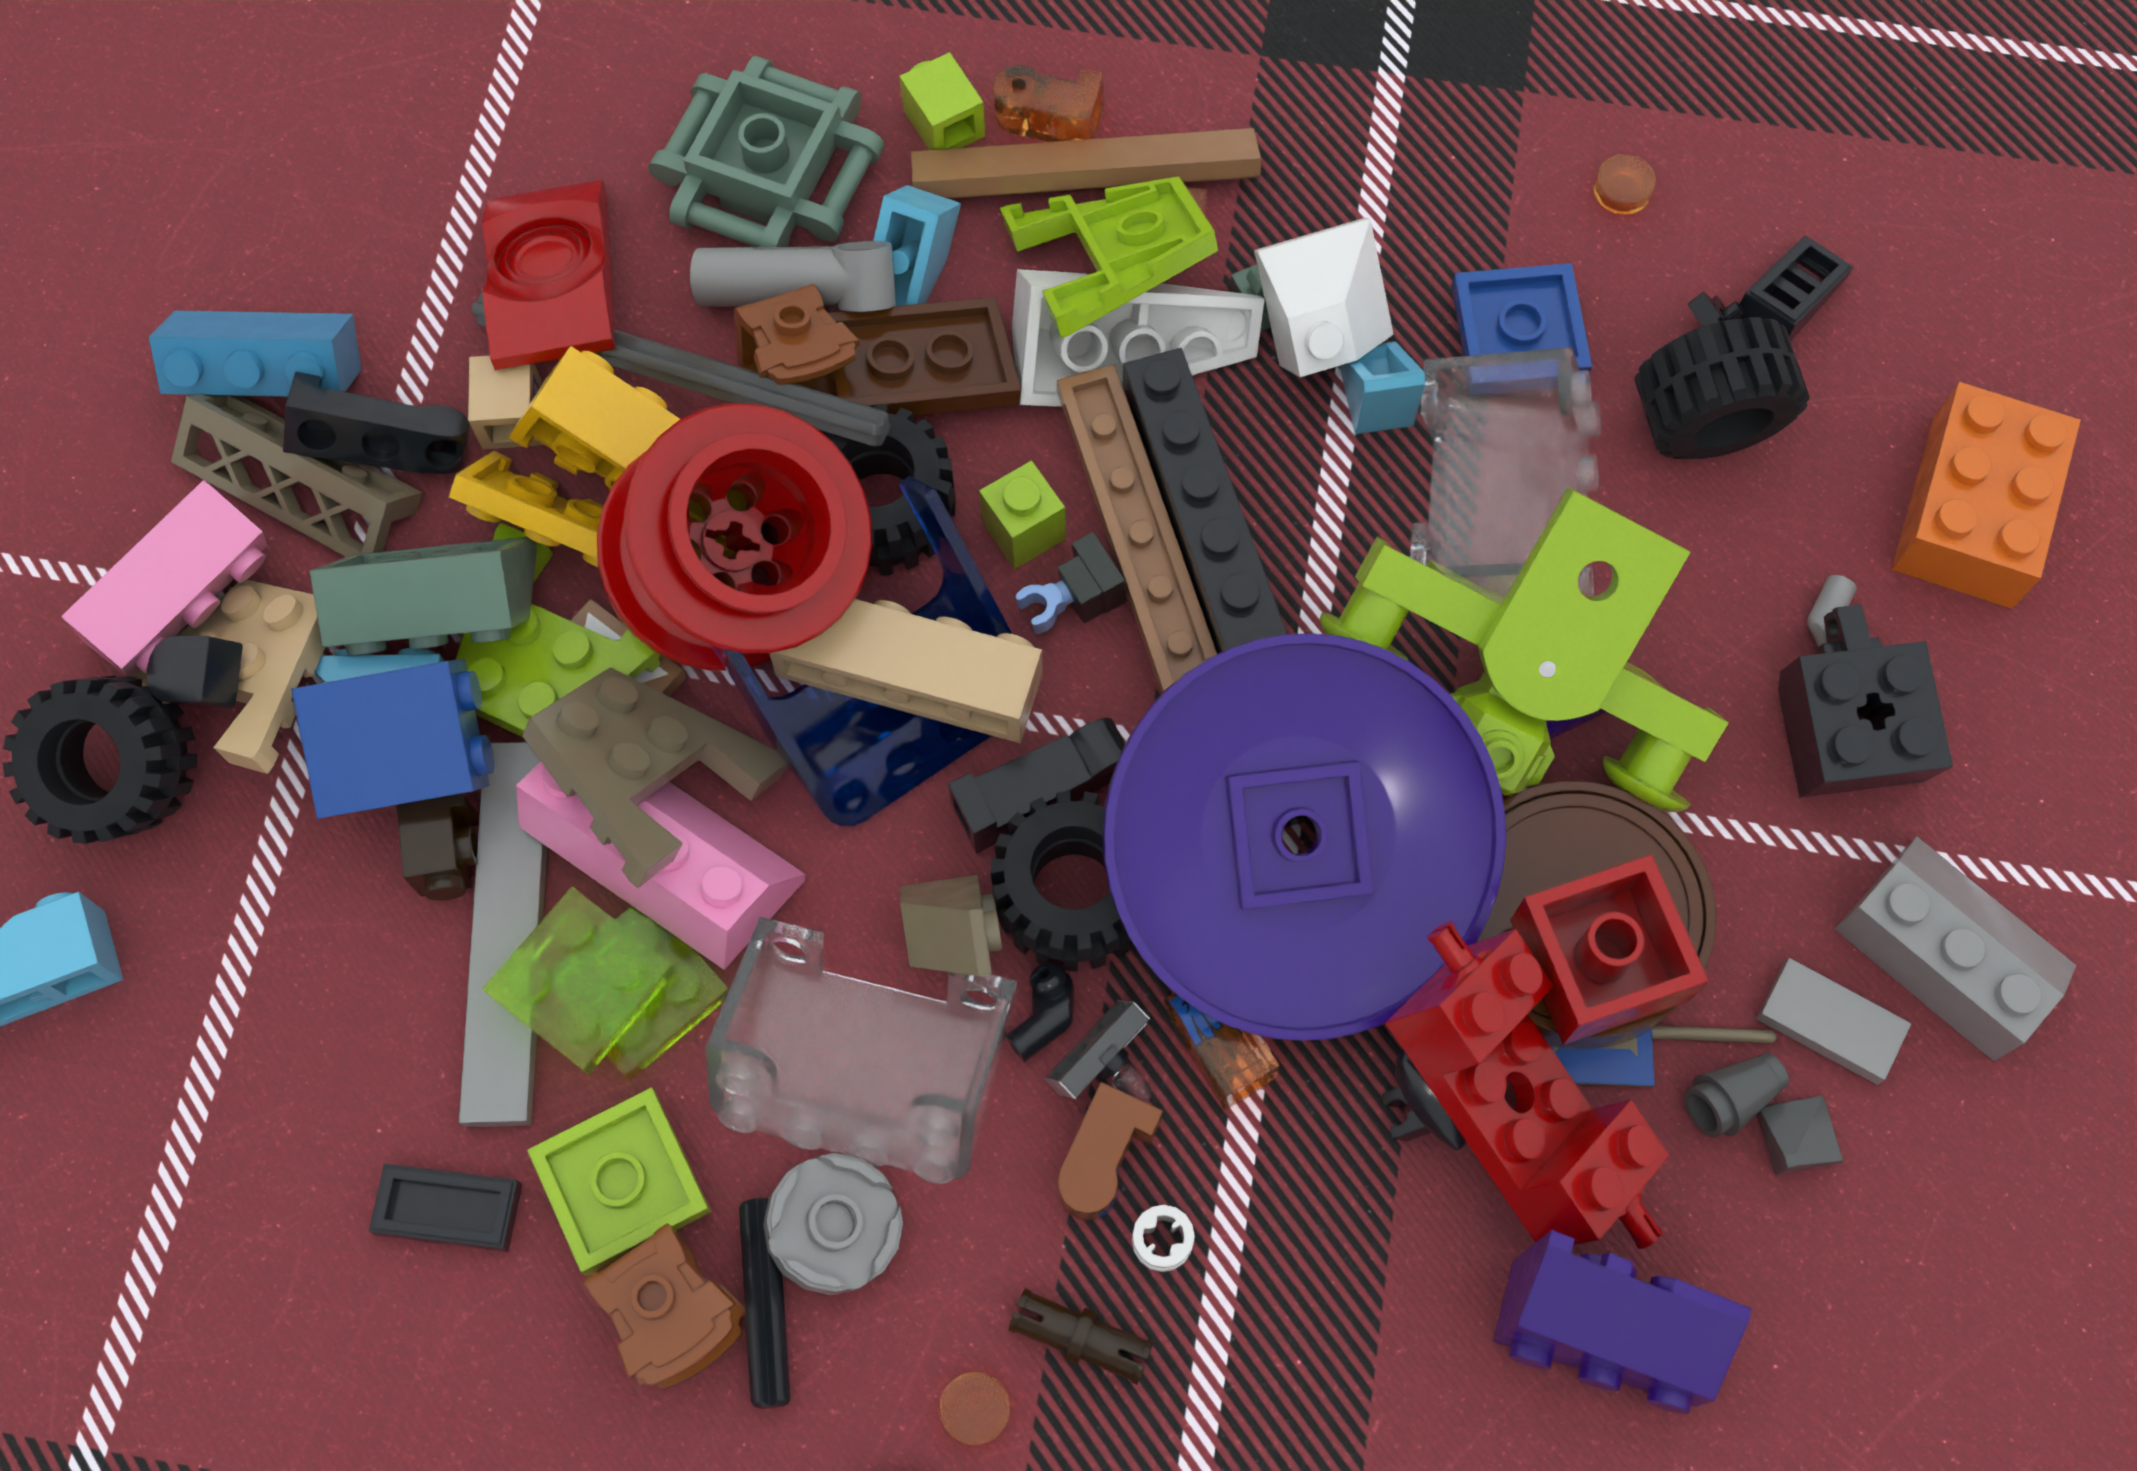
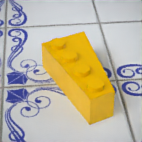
[508,346,763,558]

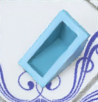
[1340,341,1425,434]

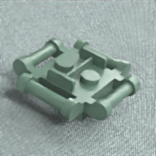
[648,55,885,247]

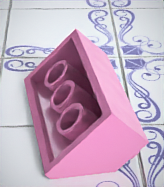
[516,762,806,970]

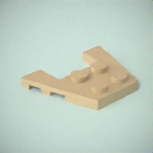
[134,580,325,774]

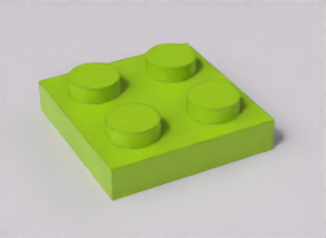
[527,1087,711,1277]

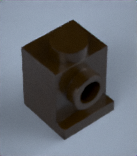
[397,793,479,900]

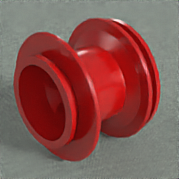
[597,403,872,671]

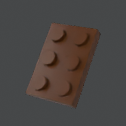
[828,297,1021,416]

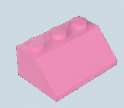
[61,480,268,677]

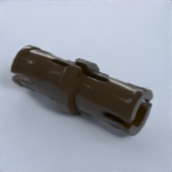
[1008,1288,1154,1385]

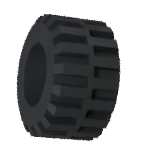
[1635,317,1810,459]
[824,404,956,576]
[3,675,198,844]
[991,791,1130,971]

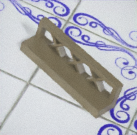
[171,394,423,557]

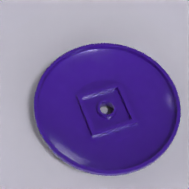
[1103,633,1506,1041]

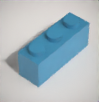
[149,310,362,396]

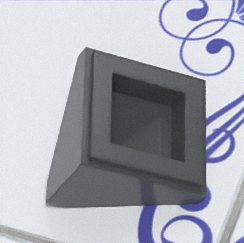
[1757,1095,1843,1175]

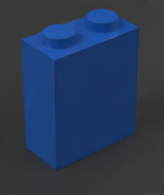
[291,659,494,819]

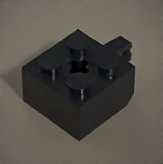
[1778,604,1953,798]

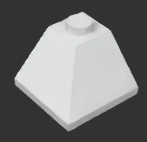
[1254,217,1394,377]

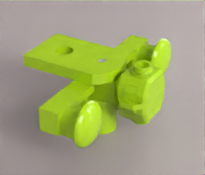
[1320,487,1729,812]

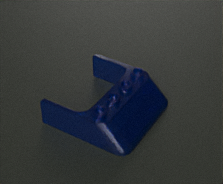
[712,476,1012,826]

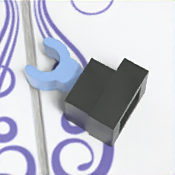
[1015,531,1127,634]

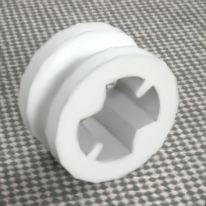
[1132,1205,1195,1272]

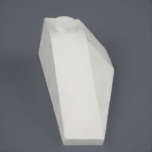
[1012,269,1265,407]

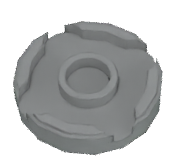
[763,1153,903,1295]

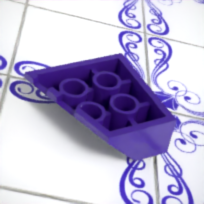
[1493,1230,1752,1414]

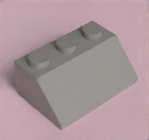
[1835,836,2076,1062]

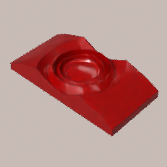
[482,179,615,370]

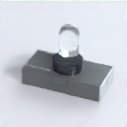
[1044,1000,1152,1103]

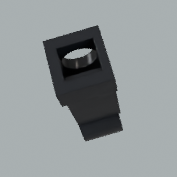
[283,371,470,474]
[948,718,1126,854]

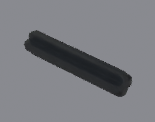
[739,1198,790,1409]

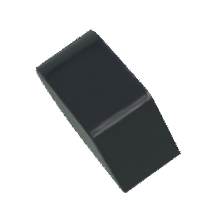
[147,636,243,708]

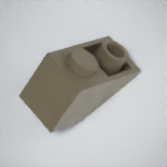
[900,875,1002,976]

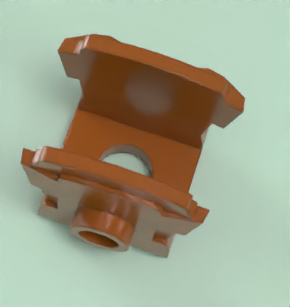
[734,284,861,395]
[583,1223,745,1389]

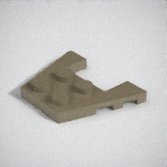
[522,667,791,888]

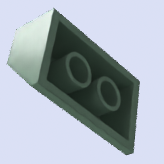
[310,537,537,655]

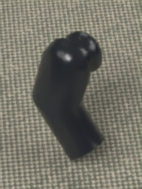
[1005,962,1075,1062]

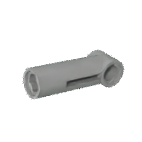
[690,241,896,312]

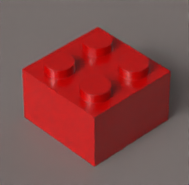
[1510,854,1709,1045]

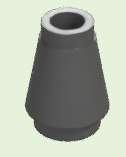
[1684,1052,1789,1138]

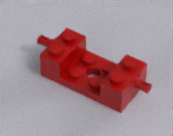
[1386,921,1670,1249]

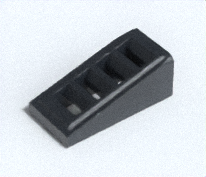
[1738,236,1854,341]

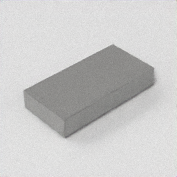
[1756,958,1912,1085]

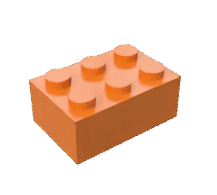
[1891,382,2081,609]

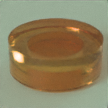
[1594,154,1656,215]
[939,1372,1010,1446]

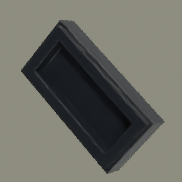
[369,1164,522,1252]

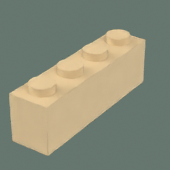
[769,599,1043,743]

